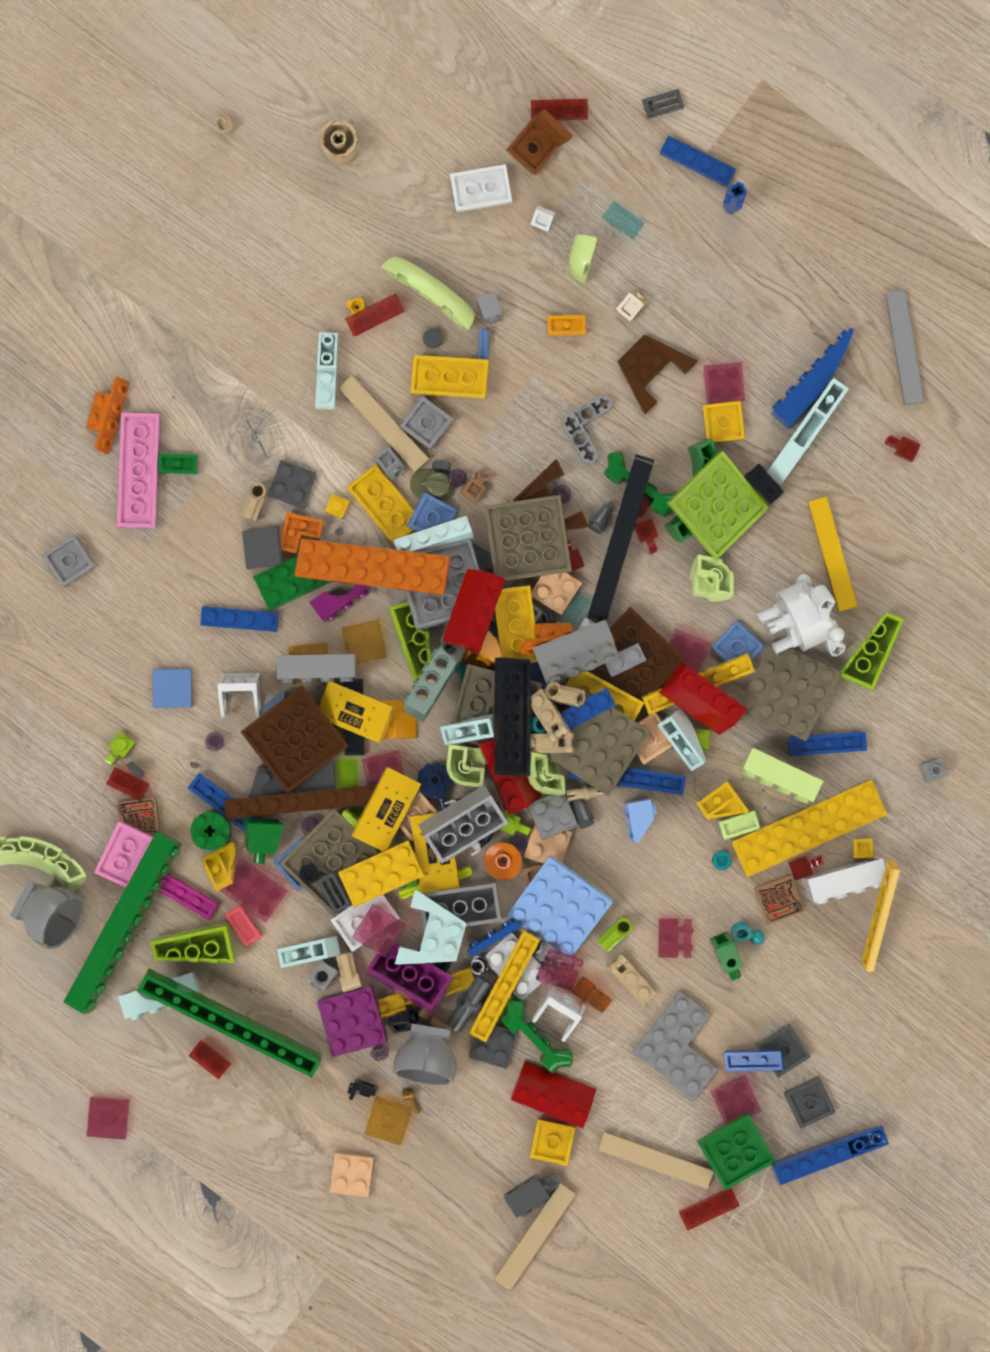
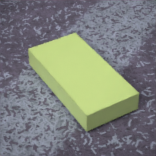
[718,810,761,840]

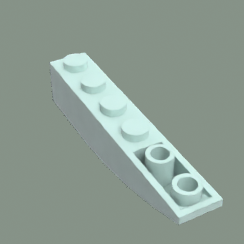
[767,378,849,486]

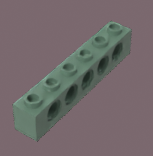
[402,635,467,723]

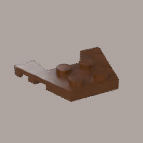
[617,335,698,415]
[513,459,589,531]

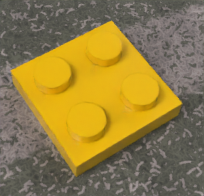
[702,401,745,443]
[530,1118,576,1166]

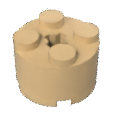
[319,120,359,165]

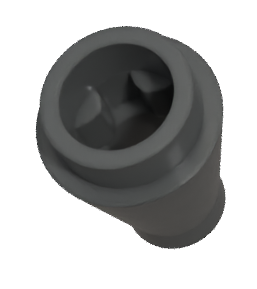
[589,504,613,534]
[572,799,594,829]

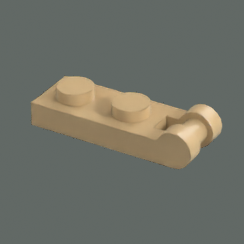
[530,688,570,743]
[530,733,574,753]
[607,954,657,1007]

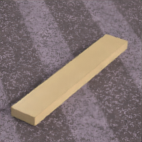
[338,376,429,473]
[598,1131,714,1189]
[494,1182,576,1291]

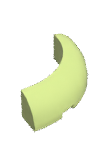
[381,257,475,330]
[0,836,87,891]

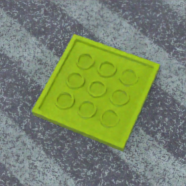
[667,451,769,560]

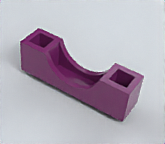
[309,585,377,623]

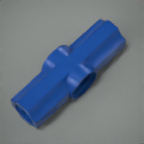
[723,182,747,214]

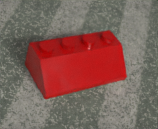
[442,568,506,654]
[659,661,747,735]
[477,737,541,815]
[510,1060,596,1129]

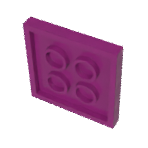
[317,985,388,1057]

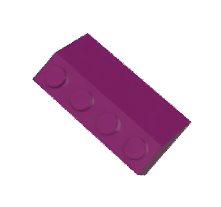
[366,938,453,1015]

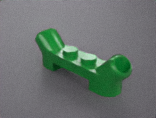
[603,452,677,518]
[500,998,573,1073]

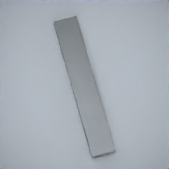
[885,290,924,406]

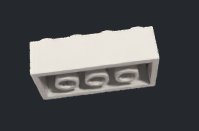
[802,857,885,905]

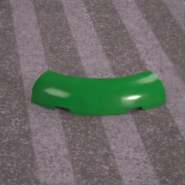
[664,438,717,543]

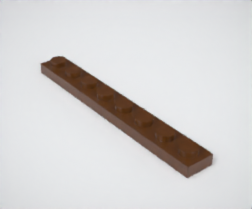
[224,785,377,819]

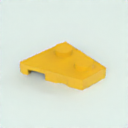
[696,781,749,819]
[201,842,237,892]

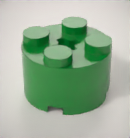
[190,811,232,851]

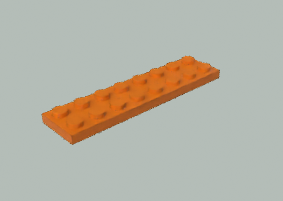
[294,539,451,596]

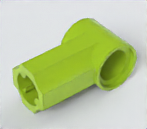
[597,916,632,952]

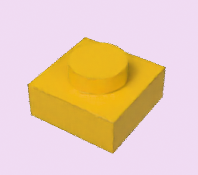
[325,494,350,519]
[852,838,874,858]

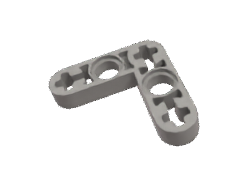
[562,395,612,465]

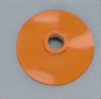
[484,842,522,880]

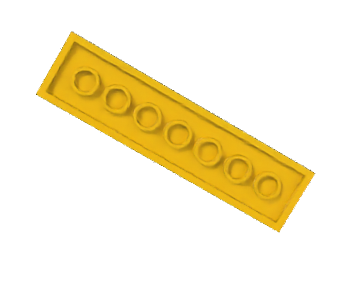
[731,780,887,877]

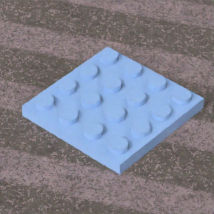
[507,855,614,960]

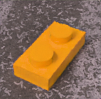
[547,315,586,336]

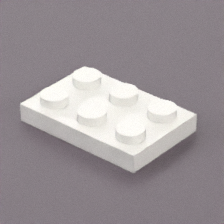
[450,164,512,213]
[330,894,400,952]
[484,933,550,1000]

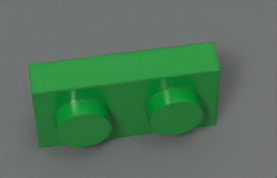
[158,453,198,475]

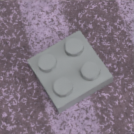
[400,396,453,450]
[42,534,96,588]
[528,794,578,840]

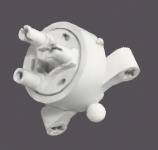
[757,574,846,657]

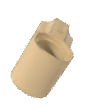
[241,482,268,521]
[545,682,586,707]
[336,952,363,993]

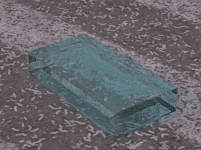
[602,201,644,240]
[559,593,592,632]

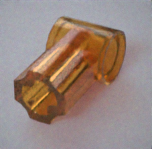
[571,976,612,1013]

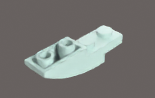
[315,332,338,410]

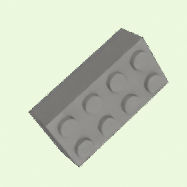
[533,620,619,685]
[276,654,357,683]
[418,784,508,863]
[421,882,501,933]

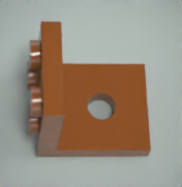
[506,109,573,176]

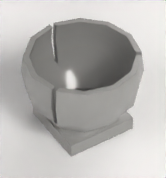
[10,881,84,949]
[393,1024,456,1085]

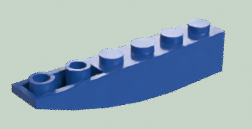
[771,328,854,429]
[771,1125,889,1185]

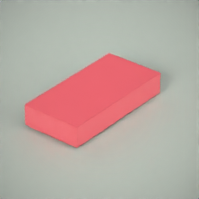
[224,904,262,947]

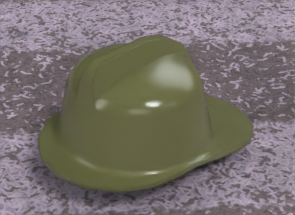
[410,469,456,501]

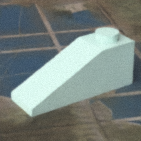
[658,708,707,771]
[440,713,494,745]
[277,936,341,968]

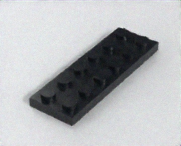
[494,657,531,776]

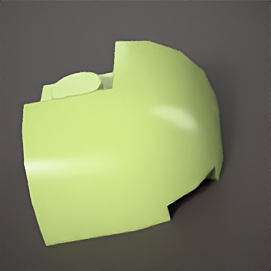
[568,235,597,283]
[689,555,734,602]
[447,745,485,787]
[527,752,566,796]

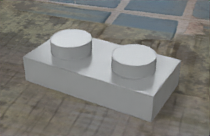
[605,643,646,677]

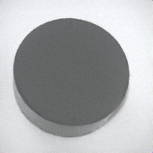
[423,328,442,349]
[432,461,452,471]
[126,761,145,779]

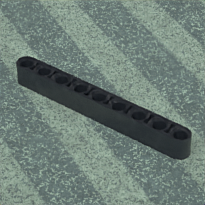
[587,454,654,622]

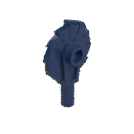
[417,763,452,810]

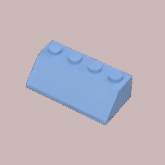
[623,799,657,843]

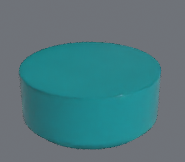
[712,851,732,870]

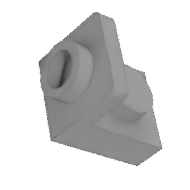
[374,446,406,481]
[533,940,567,971]

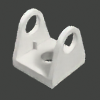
[217,673,261,718]
[531,982,587,1042]

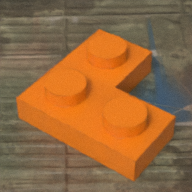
[281,512,324,554]

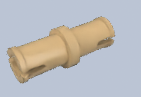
[566,785,606,802]

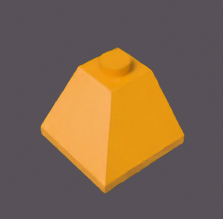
[463,631,502,670]
[381,700,417,739]

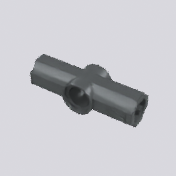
[446,975,492,1032]

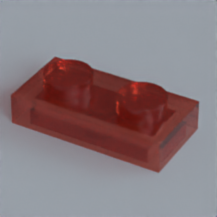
[106,767,150,802]
[188,1040,231,1080]

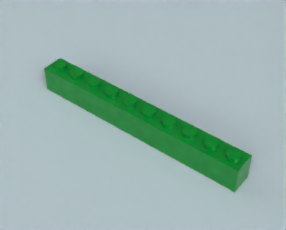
[63,832,182,1014]
[137,968,322,1078]

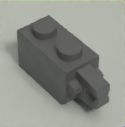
[504,1174,559,1218]

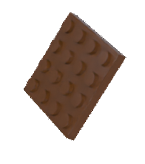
[588,607,686,702]
[240,685,349,793]

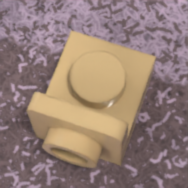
[616,290,648,322]

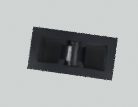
[744,464,784,506]

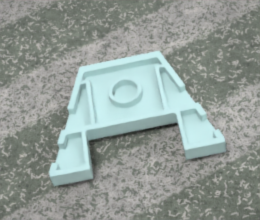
[395,890,466,964]

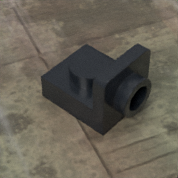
[387,1005,419,1033]
[347,1078,378,1100]

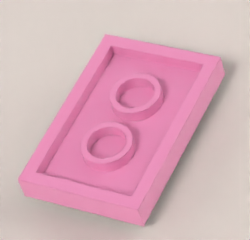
[94,820,154,888]

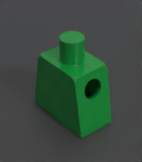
[243,818,284,864]
[709,931,743,980]

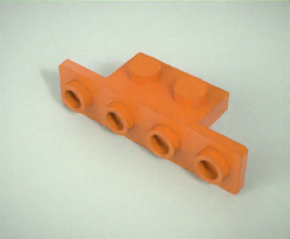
[85,377,130,454]
[519,623,574,655]

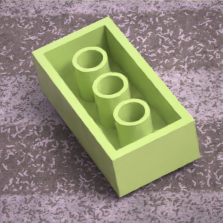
[739,748,823,804]

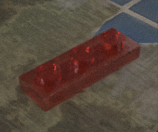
[531,99,588,120]
[345,293,405,337]
[678,1188,740,1231]

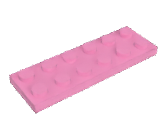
[117,413,160,528]

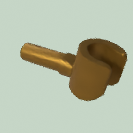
[402,1088,420,1114]

